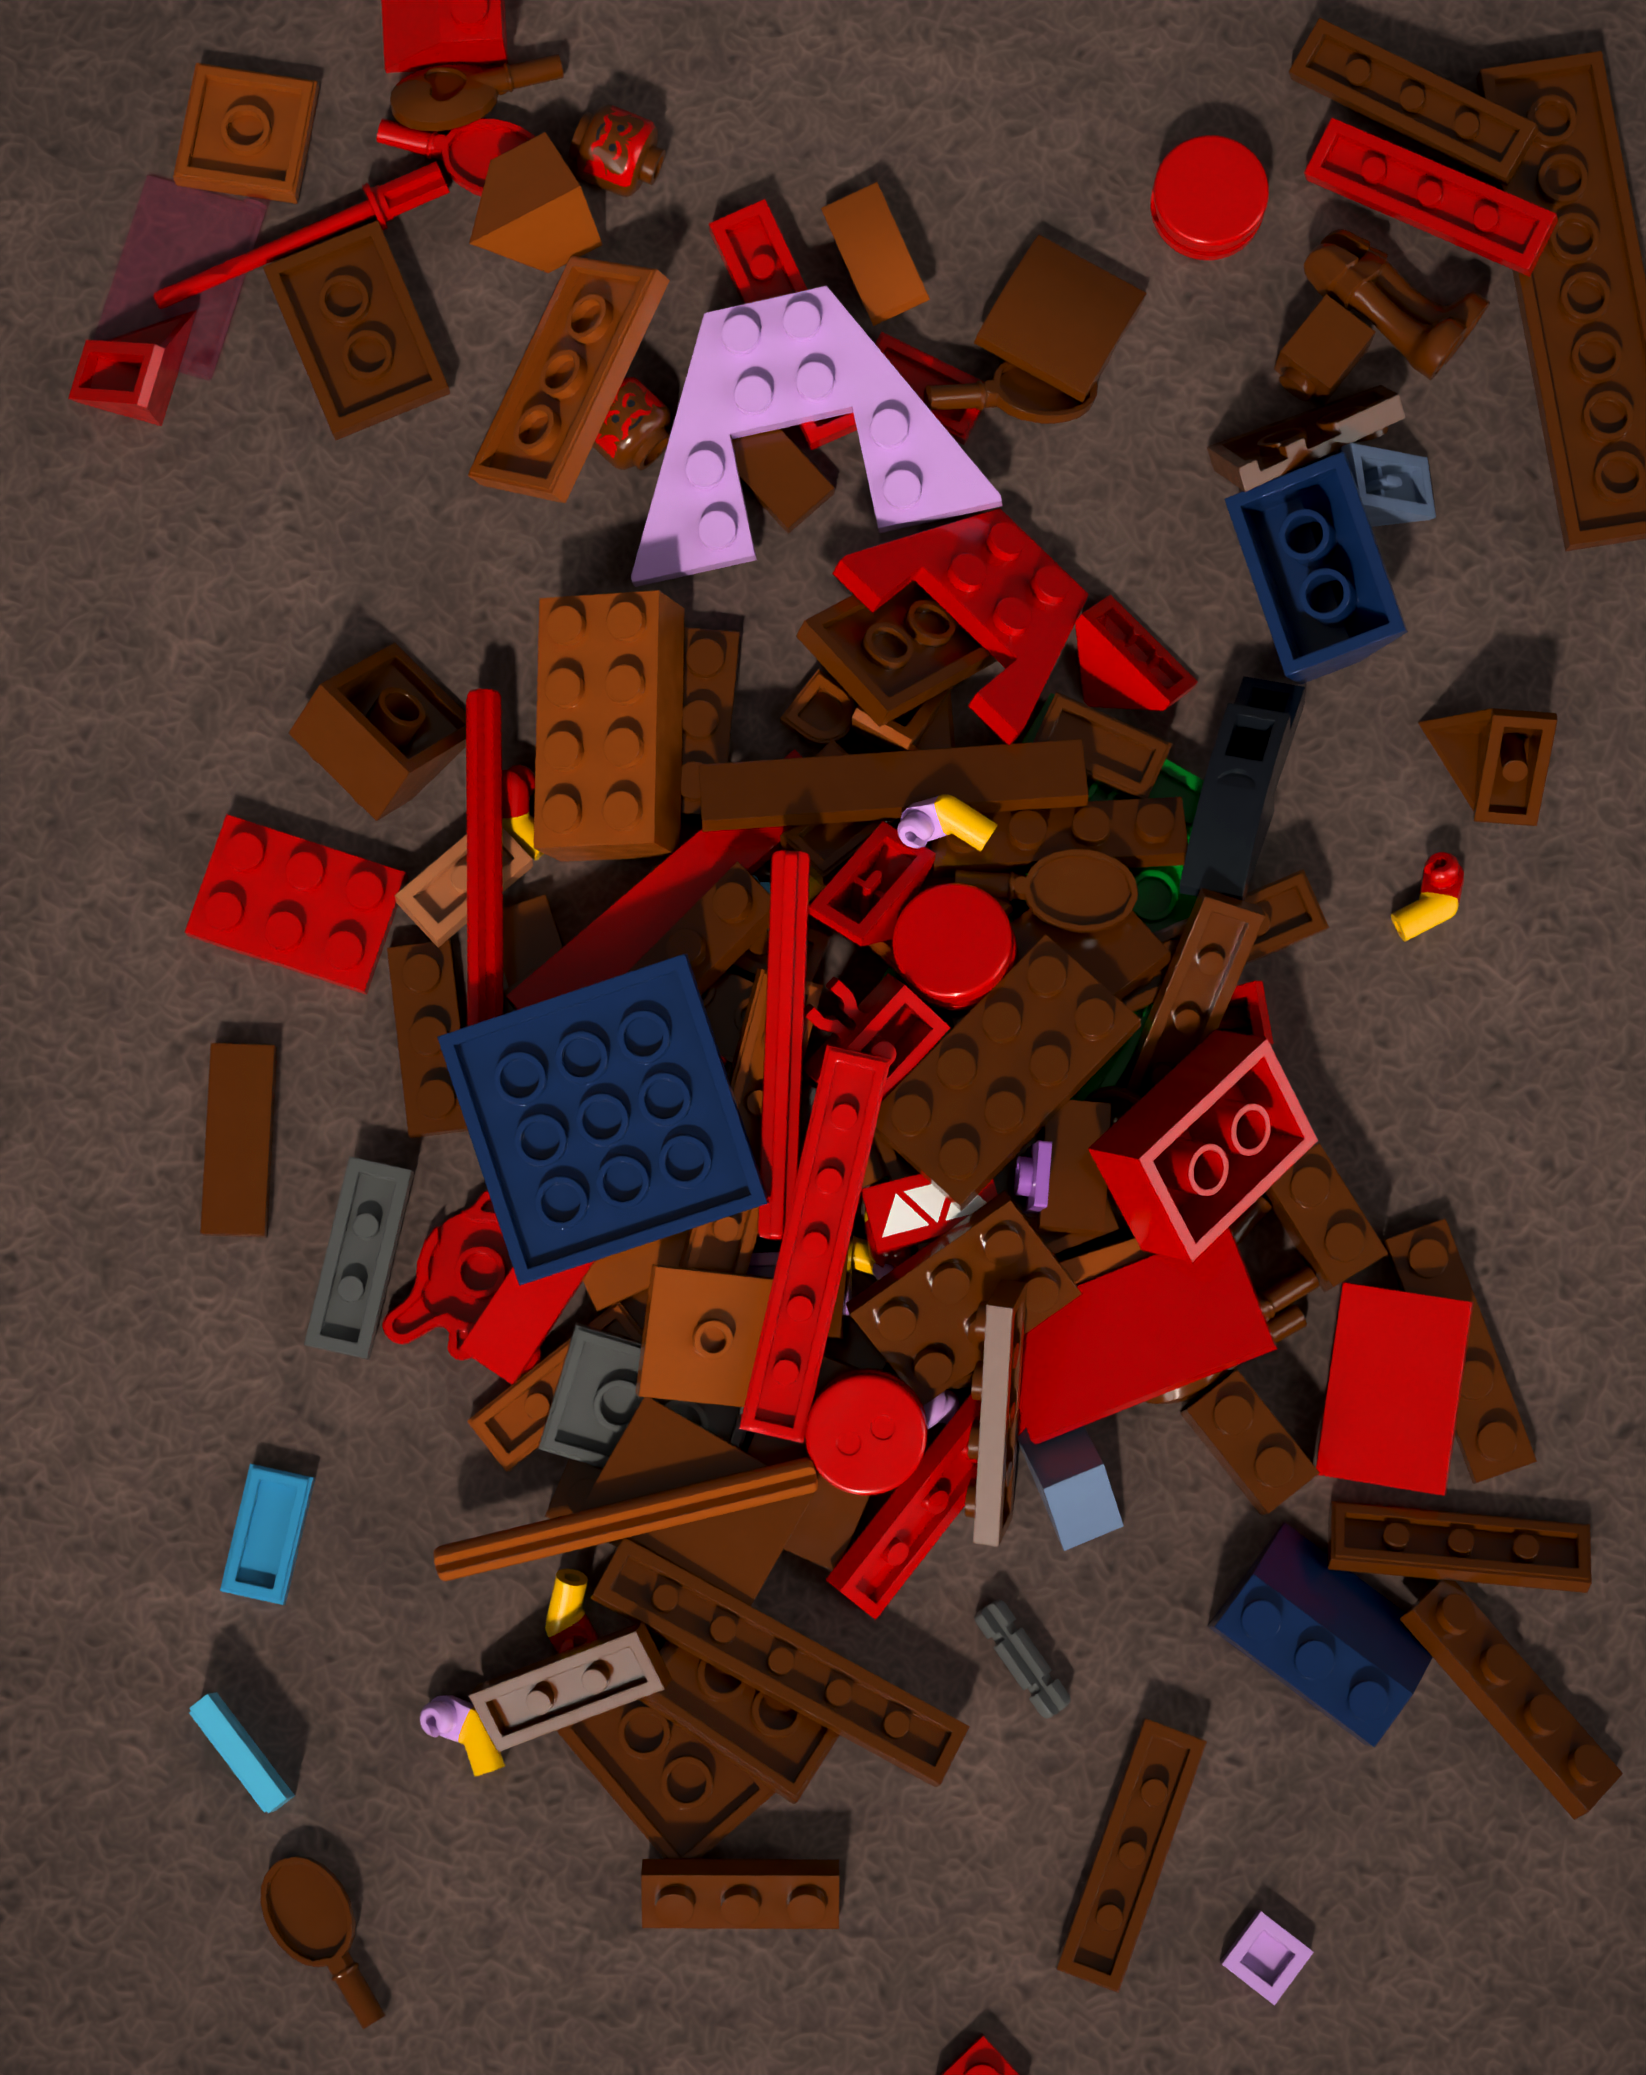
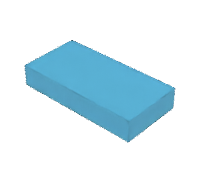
[189,1692,295,1813]

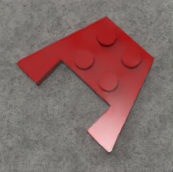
[832,508,1089,745]

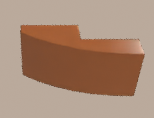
[821,182,930,326]

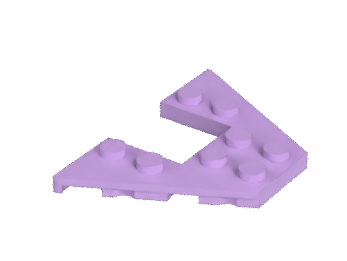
[631,286,1002,587]

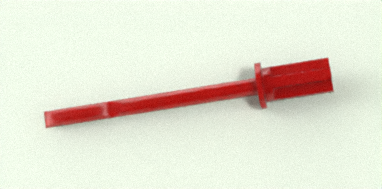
[153,161,450,309]

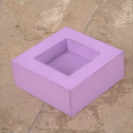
[1220,1910,1314,2005]

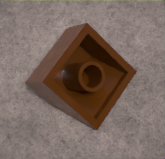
[289,643,466,821]

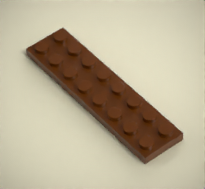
[1476,51,1646,551]

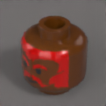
[569,104,666,197]
[592,376,672,470]

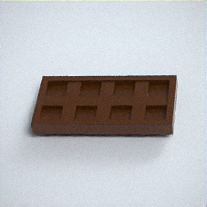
[875,934,1141,1211]

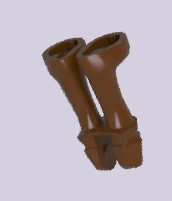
[1304,229,1490,380]

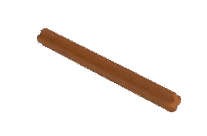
[434,1457,819,1581]

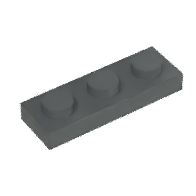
[304,1156,414,1360]

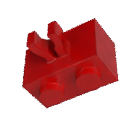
[802,974,951,1101]

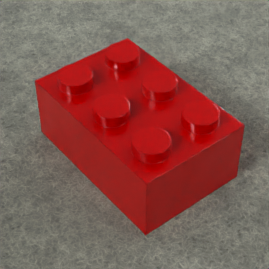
[1088,1030,1318,1262]

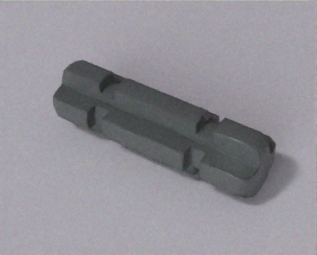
[974,1599,1071,1719]

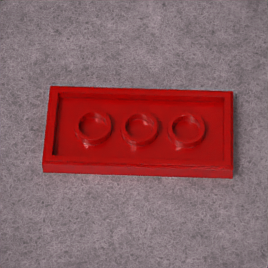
[1019,1227,1278,1444]

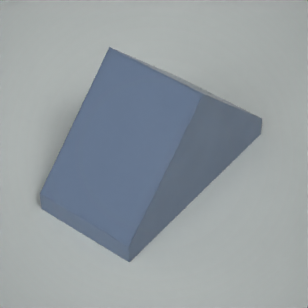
[1339,443,1436,527]
[1017,1426,1124,1551]

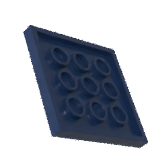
[437,954,770,1286]

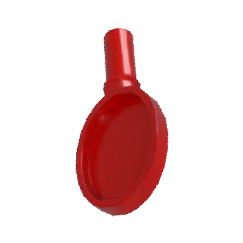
[376,118,535,197]

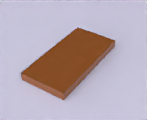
[468,256,670,504]

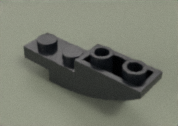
[1180,676,1305,901]

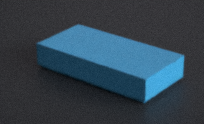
[220,1464,315,1605]

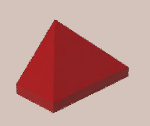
[1075,594,1198,711]

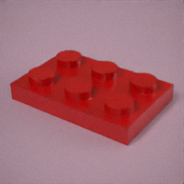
[184,814,408,995]

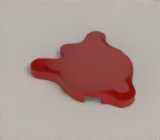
[382,1189,541,1374]

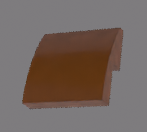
[974,234,1147,403]

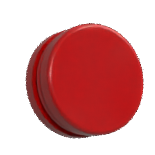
[1150,135,1269,260]
[892,883,1017,1011]
[805,1368,928,1495]

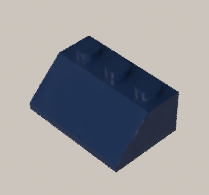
[1224,452,1408,685]
[1207,1522,1433,1748]

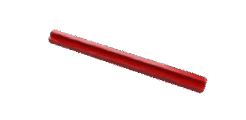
[466,689,503,1026]
[757,850,811,1240]

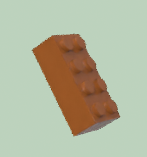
[534,590,685,862]

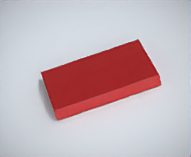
[1316,1282,1474,1496]

